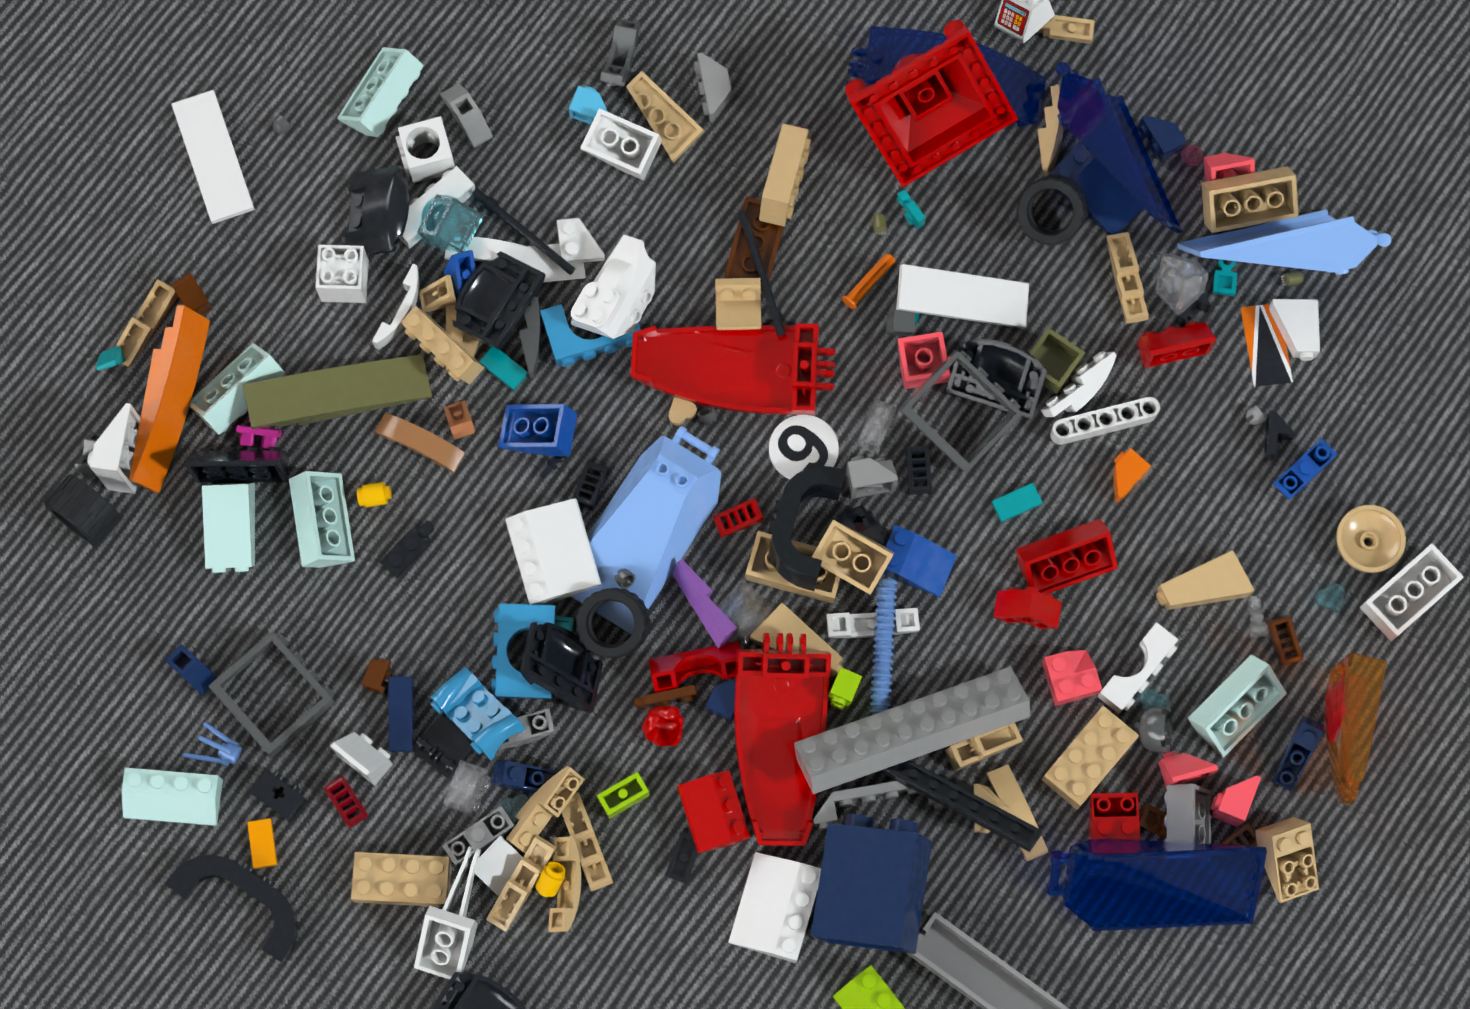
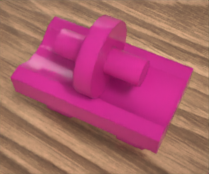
[236,418,282,449]

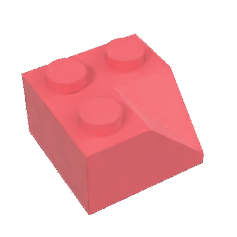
[898,332,951,389]
[1042,650,1102,706]

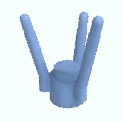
[183,722,242,767]

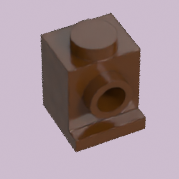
[361,657,393,696]

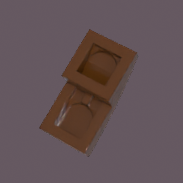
[1139,804,1167,839]

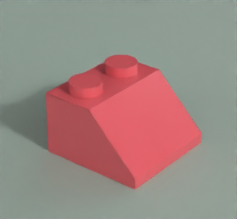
[1209,776,1261,827]

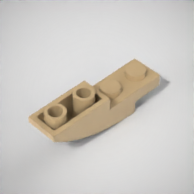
[506,766,585,854]

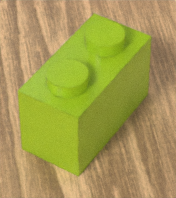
[828,667,862,710]
[597,772,650,819]

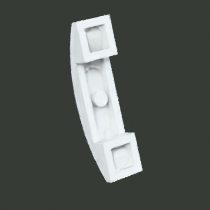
[444,236,527,263]
[372,264,420,350]
[826,608,920,638]

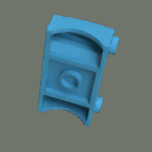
[430,667,525,760]

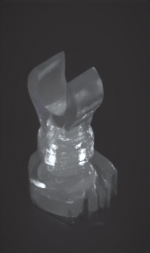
[1248,595,1269,638]

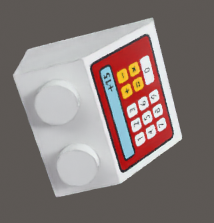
[994,0,1055,43]

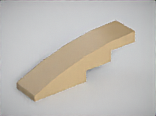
[1038,85,1064,176]
[1106,232,1149,324]
[987,764,1048,861]
[561,792,613,892]
[486,835,557,932]

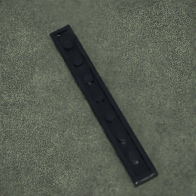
[879,760,1042,852]

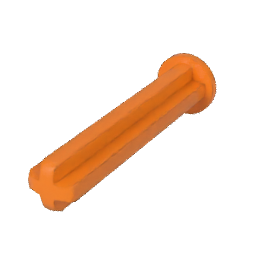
[842,254,896,310]

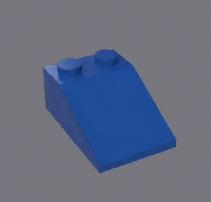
[498,404,577,456]
[882,525,957,598]

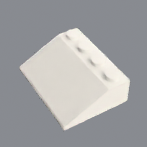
[88,403,140,494]
[505,498,602,605]
[728,852,821,963]

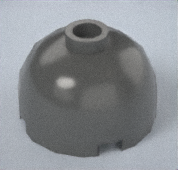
[1135,706,1172,753]

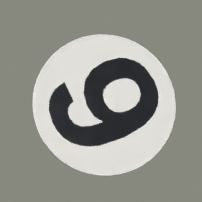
[769,415,839,479]

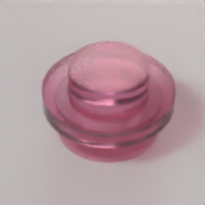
[1181,145,1203,167]

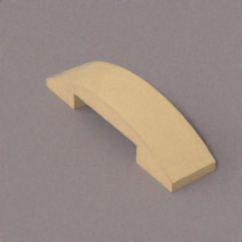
[548,836,581,933]

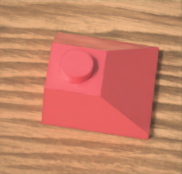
[1203,153,1255,182]
[1158,751,1218,789]

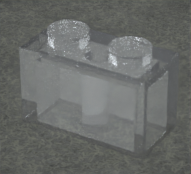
[857,399,897,455]
[443,760,490,816]

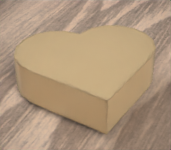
[669,397,697,426]

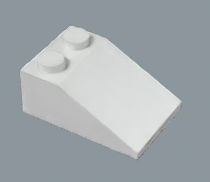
[580,108,662,181]
[331,732,393,786]

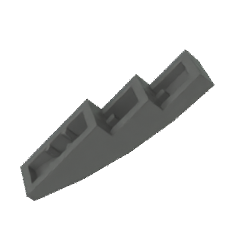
[519,296,541,379]

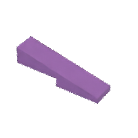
[672,559,737,649]

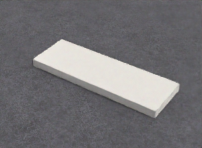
[172,90,255,224]
[896,264,1029,328]

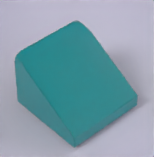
[96,346,126,371]

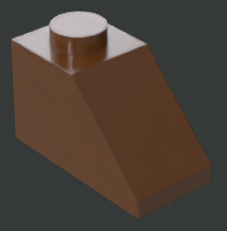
[171,273,212,316]

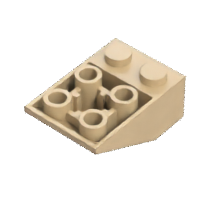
[1255,817,1319,903]

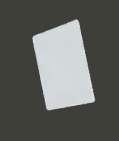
[475,836,523,896]

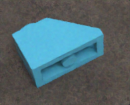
[569,85,608,124]

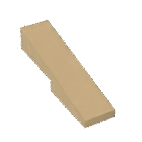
[115,279,178,367]

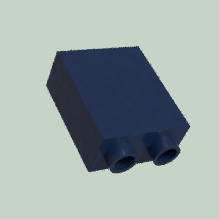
[811,814,932,954]

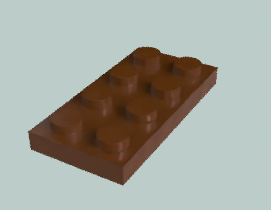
[723,197,784,291]

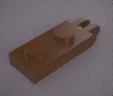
[634,685,696,709]

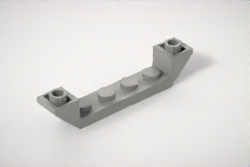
[813,781,946,829]

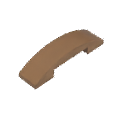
[375,413,465,473]

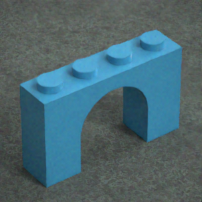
[540,304,641,367]
[491,604,556,700]

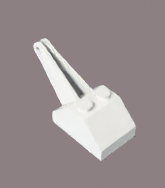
[414,846,481,979]

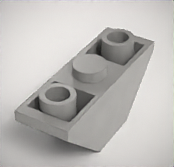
[694,52,731,122]
[440,83,493,148]
[498,709,555,749]
[442,806,514,866]

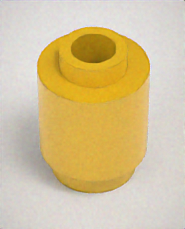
[357,482,392,508]
[535,861,565,897]

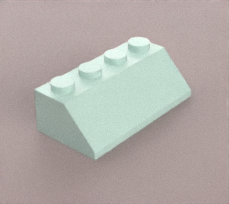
[337,47,424,137]
[189,343,286,435]
[289,471,355,568]
[1188,655,1287,757]
[122,768,223,826]

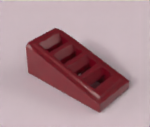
[323,776,369,829]

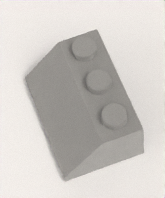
[1164,784,1211,860]

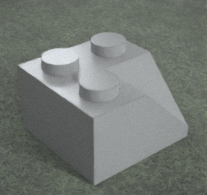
[846,456,898,499]

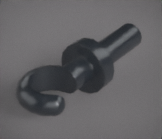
[540,456,566,479]

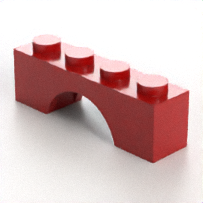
[648,641,741,693]

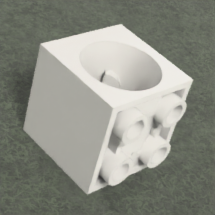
[396,116,455,184]
[316,245,369,303]

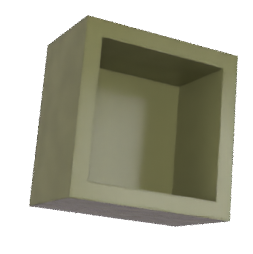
[1030,327,1086,395]

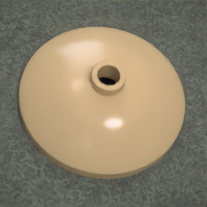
[1336,505,1406,573]

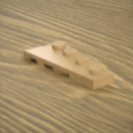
[626,71,704,163]

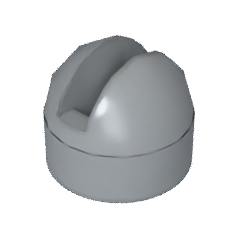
[1246,405,1266,425]

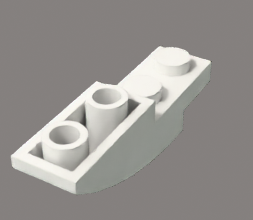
[1040,351,1117,417]

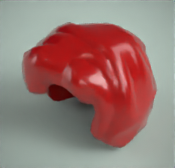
[642,705,684,747]

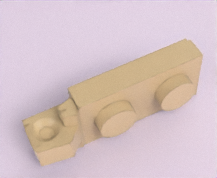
[1037,15,1095,44]

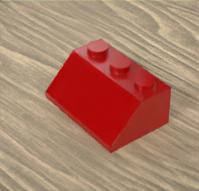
[1137,321,1216,369]
[677,771,750,853]

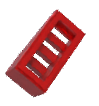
[712,498,763,538]

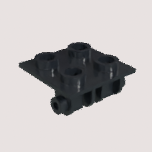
[413,714,473,779]

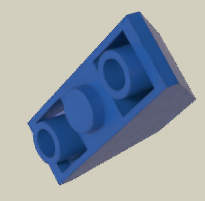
[1273,438,1338,500]

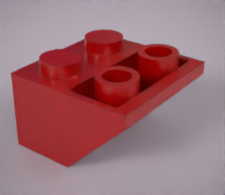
[1089,793,1140,844]

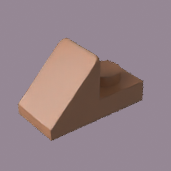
[444,400,475,439]

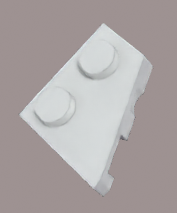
[557,218,605,264]

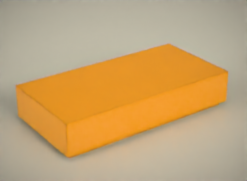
[247,818,278,869]

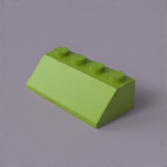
[832,965,905,1009]

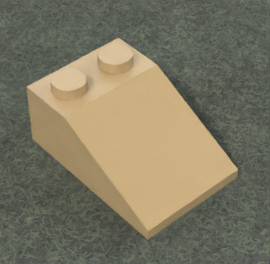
[812,520,894,595]

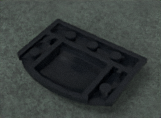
[345,166,409,256]
[453,251,546,349]
[946,339,1048,419]
[520,622,603,713]
[431,972,525,1009]

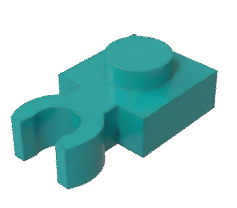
[896,189,926,230]
[1212,259,1237,297]

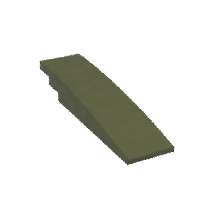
[243,354,432,430]

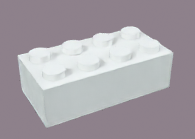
[1360,544,1464,642]

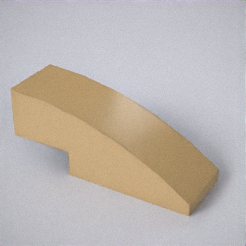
[945,723,1023,772]

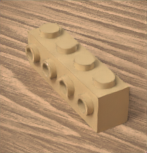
[400,306,484,385]

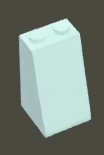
[202,483,255,573]

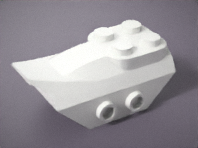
[571,235,656,339]

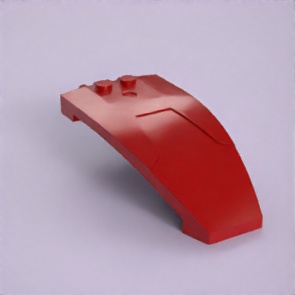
[631,323,836,415]
[734,633,832,846]

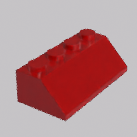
[1015,518,1118,594]

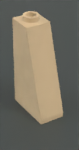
[1156,550,1255,610]
[750,603,843,677]

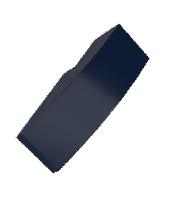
[388,676,414,752]

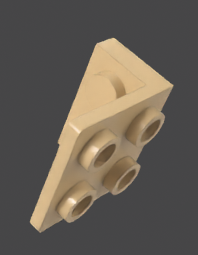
[715,278,761,330]

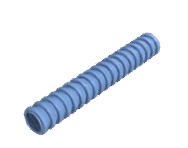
[869,579,898,715]

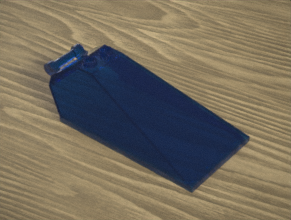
[1056,62,1183,234]
[1046,839,1267,931]

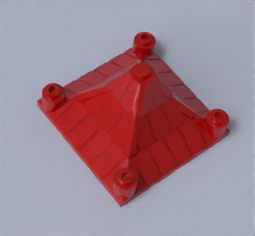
[845,20,1018,188]

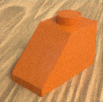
[1113,448,1151,504]

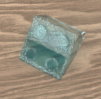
[417,194,484,253]

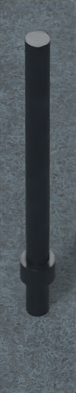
[472,188,575,275]
[738,211,786,337]

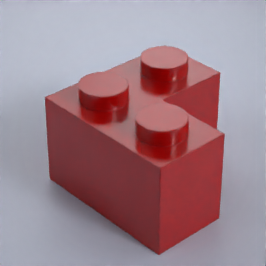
[993,587,1062,629]

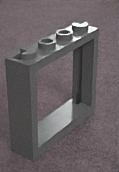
[898,350,1023,473]
[209,631,335,758]

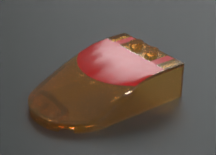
[1324,652,1387,806]

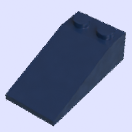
[1050,143,1143,235]

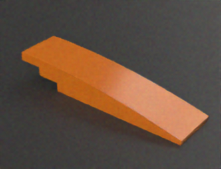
[129,305,210,493]

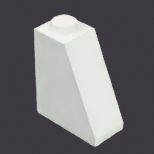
[1269,299,1320,361]

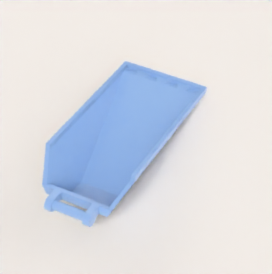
[1177,209,1391,275]
[571,426,721,635]

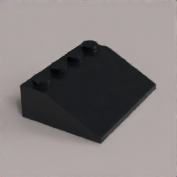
[185,447,289,483]

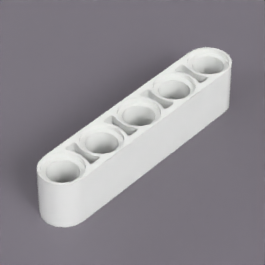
[1050,397,1160,445]

